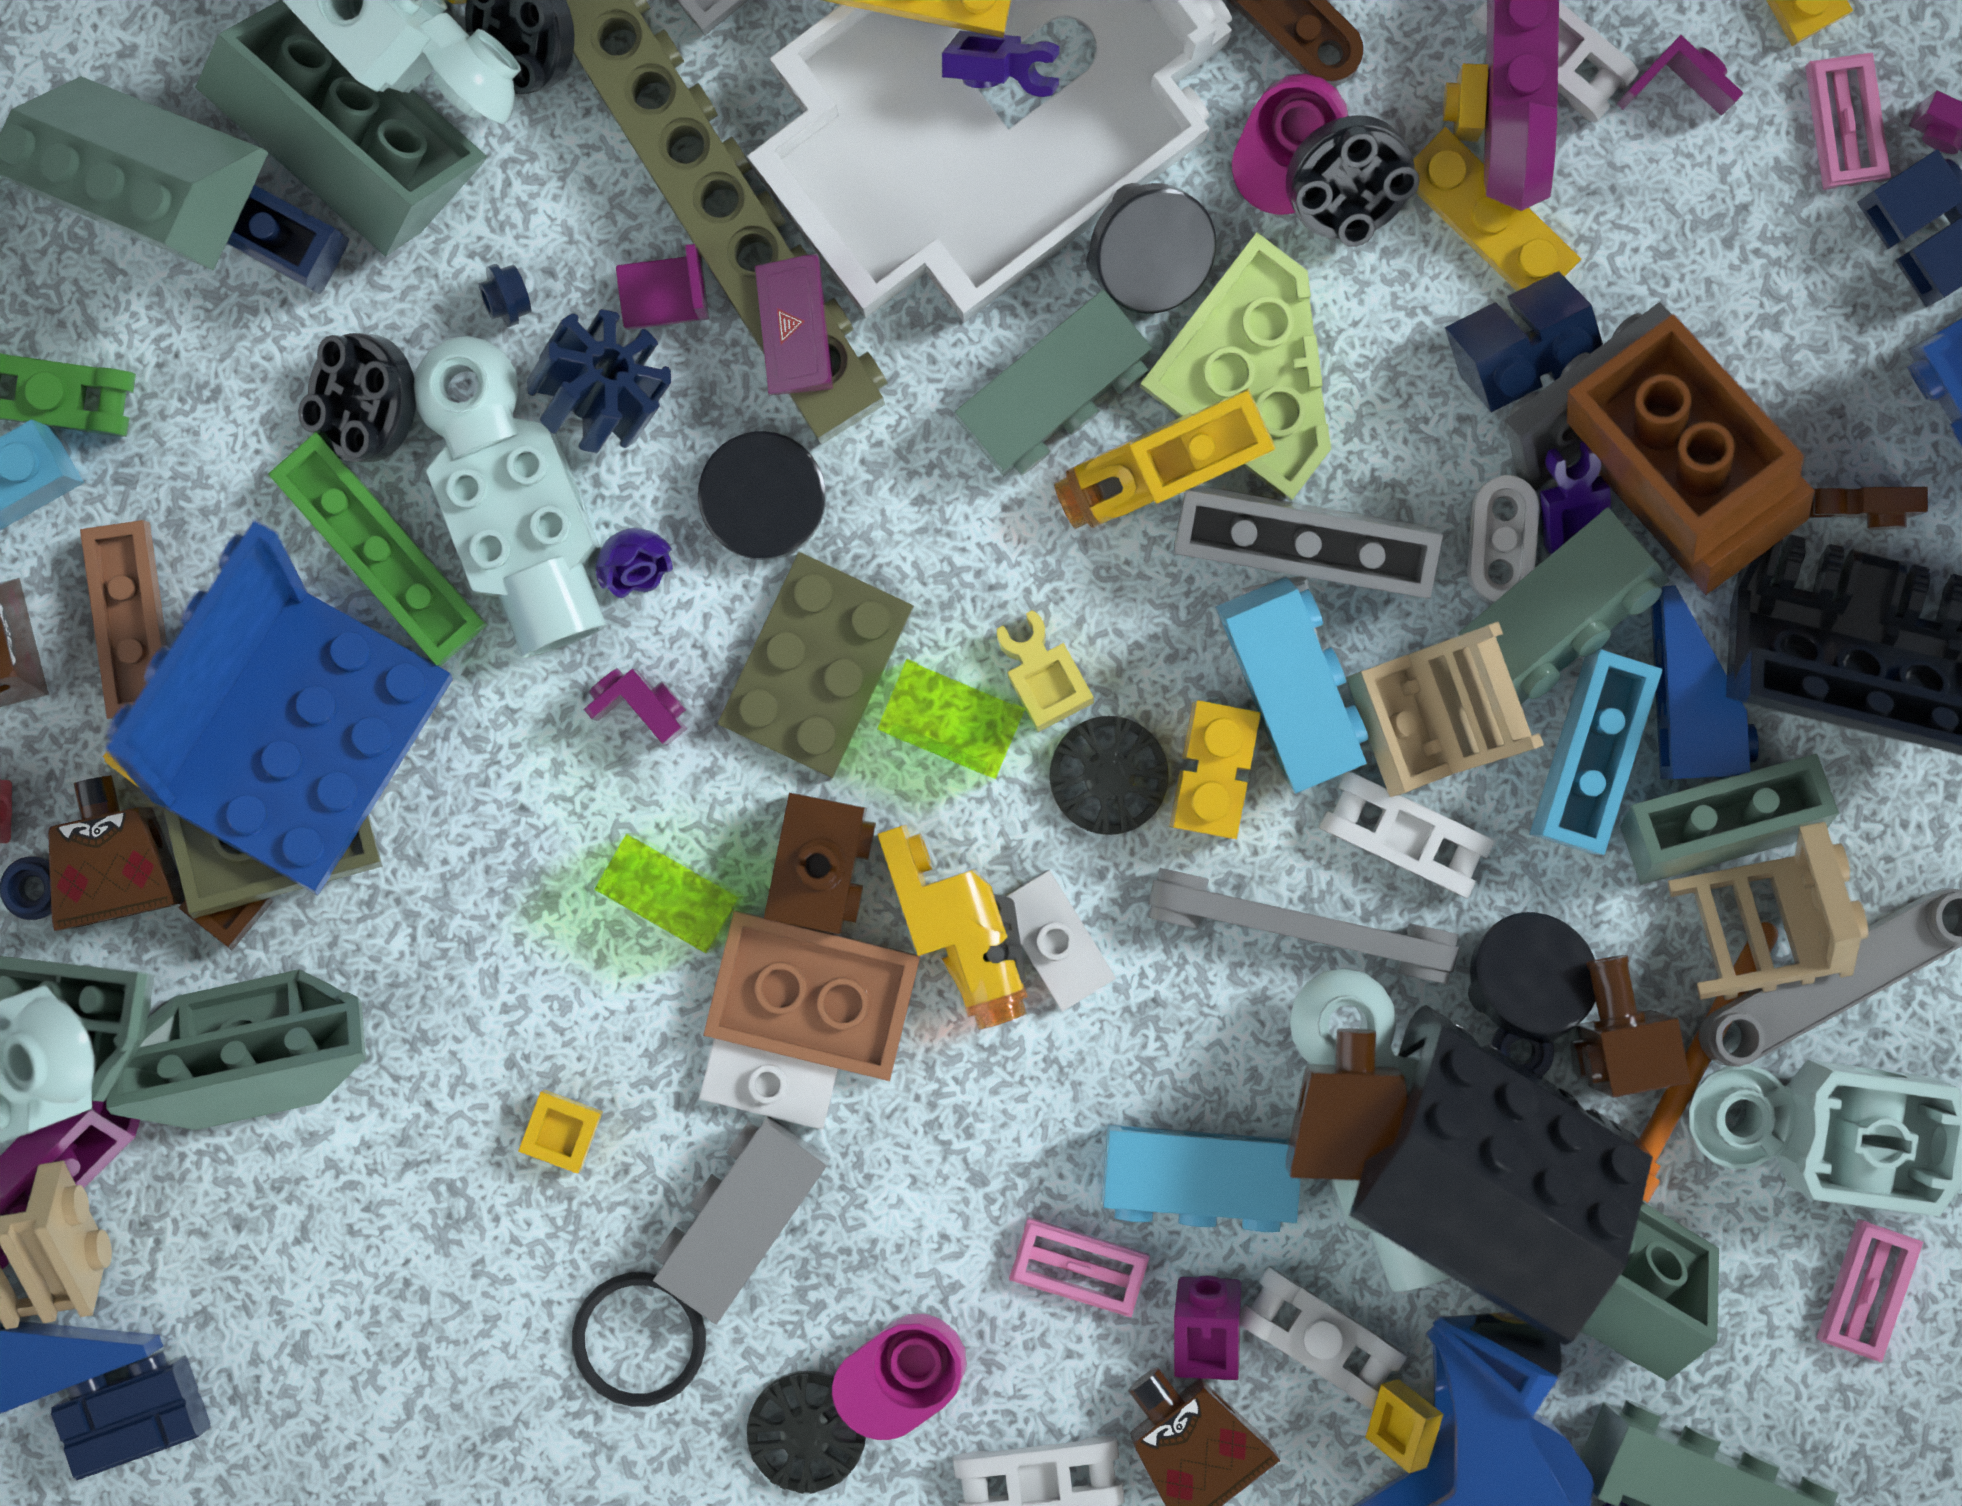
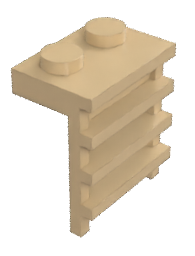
[1346,622,1544,797]
[1668,822,1868,1000]
[0,1161,112,1329]

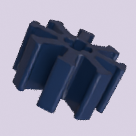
[527,309,671,453]

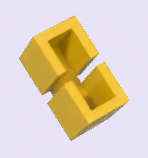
[1169,700,1261,840]

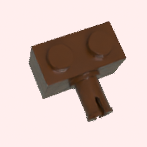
[764,792,876,934]
[1570,955,1691,1098]

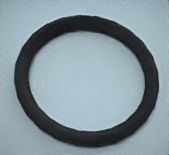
[572,1272,706,1407]

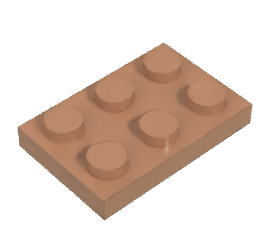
[703,910,921,1081]

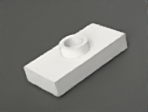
[1006,869,1117,1012]
[699,1038,838,1130]

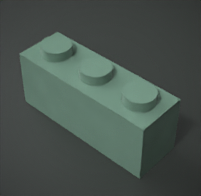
[955,289,1152,477]
[1458,507,1670,705]
[1620,753,1839,885]

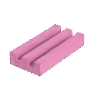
[1805,52,1891,190]
[1009,1217,1150,1317]
[1817,1218,1923,1363]

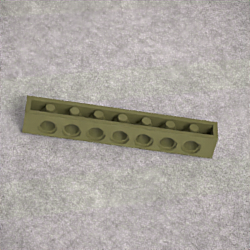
[566,0,888,445]

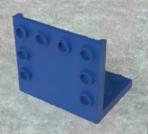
[105,520,453,896]

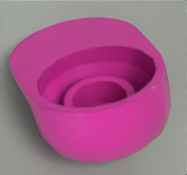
[1232,73,1349,215]
[832,1314,967,1440]

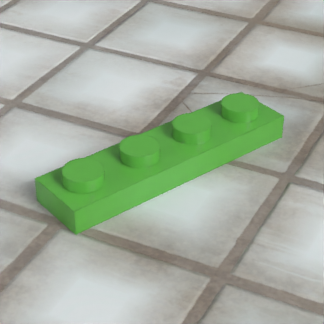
[268,432,488,666]

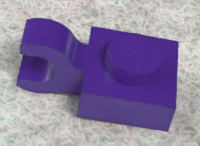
[942,30,1060,97]

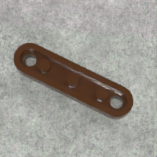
[1228,0,1363,87]

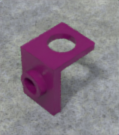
[1616,35,1744,116]
[616,244,710,330]

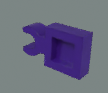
[1540,441,1611,555]

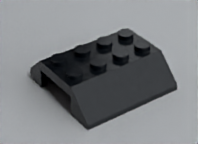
[1726,534,1962,755]
[1349,1005,1653,1346]

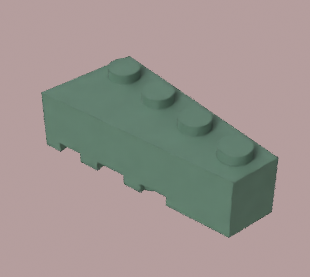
[1580,1400,1841,1506]

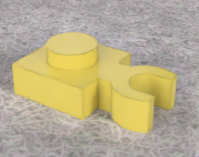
[997,610,1094,732]

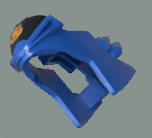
[1353,1312,1594,1506]

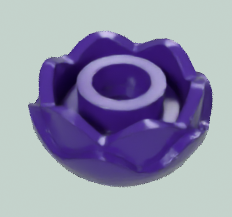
[595,528,673,598]

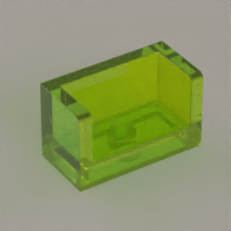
[877,658,1025,779]
[594,833,744,954]

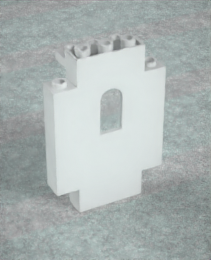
[747,0,1232,323]

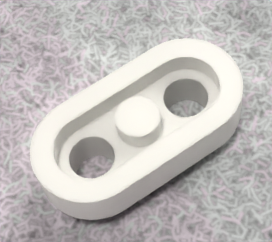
[1467,475,1539,604]

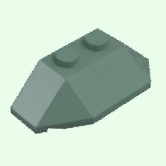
[0,956,154,1102]
[106,969,366,1130]

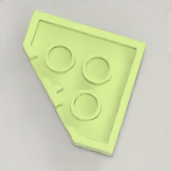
[1139,232,1331,502]

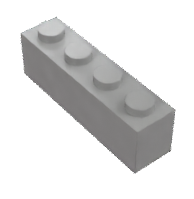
[1174,486,1443,599]

